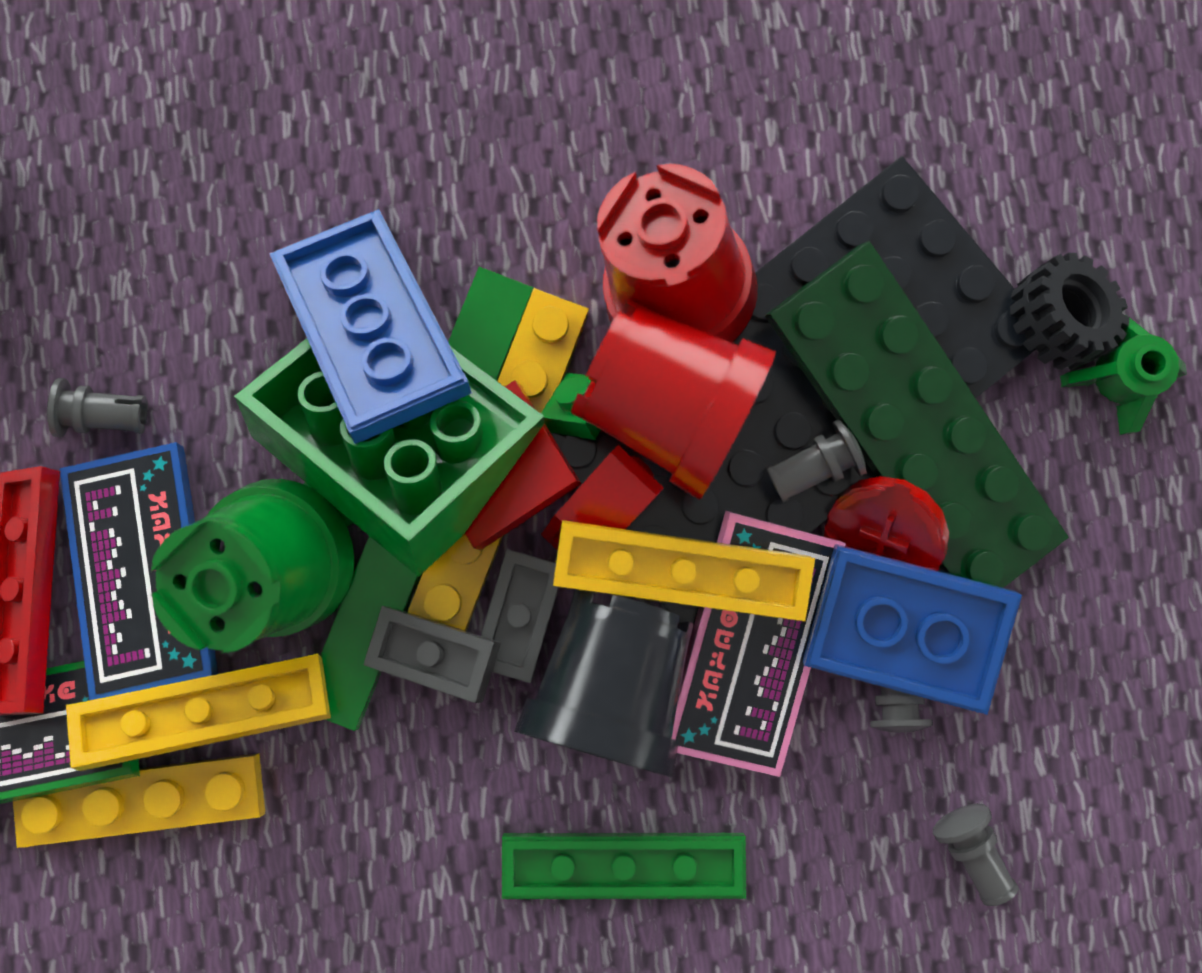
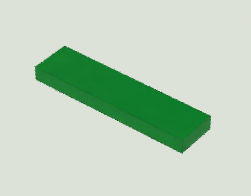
[502,833,746,899]

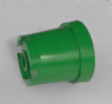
[151,479,354,653]

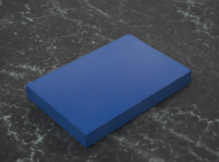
[803,544,1022,715]

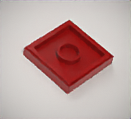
[465,380,581,551]

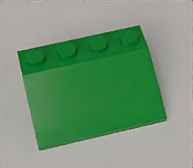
[234,338,545,577]

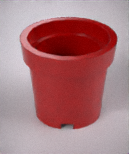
[597,164,758,342]
[571,299,776,500]

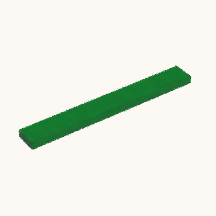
[320,266,534,731]

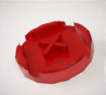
[824,476,949,571]

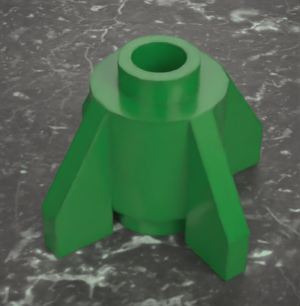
[1060,315,1187,435]

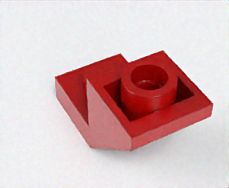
[541,445,664,551]

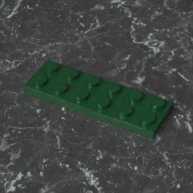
[765,241,1069,588]

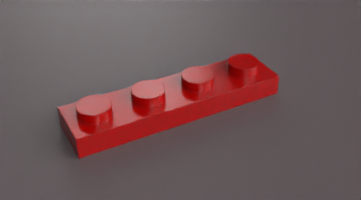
[0,466,60,716]

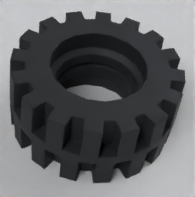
[1010,252,1129,370]

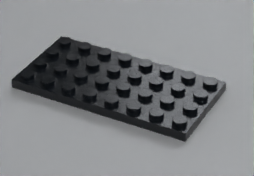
[551,156,1036,624]

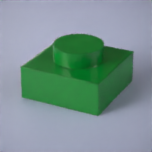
[541,373,601,440]

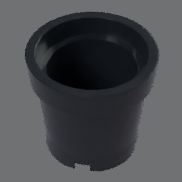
[514,590,694,778]

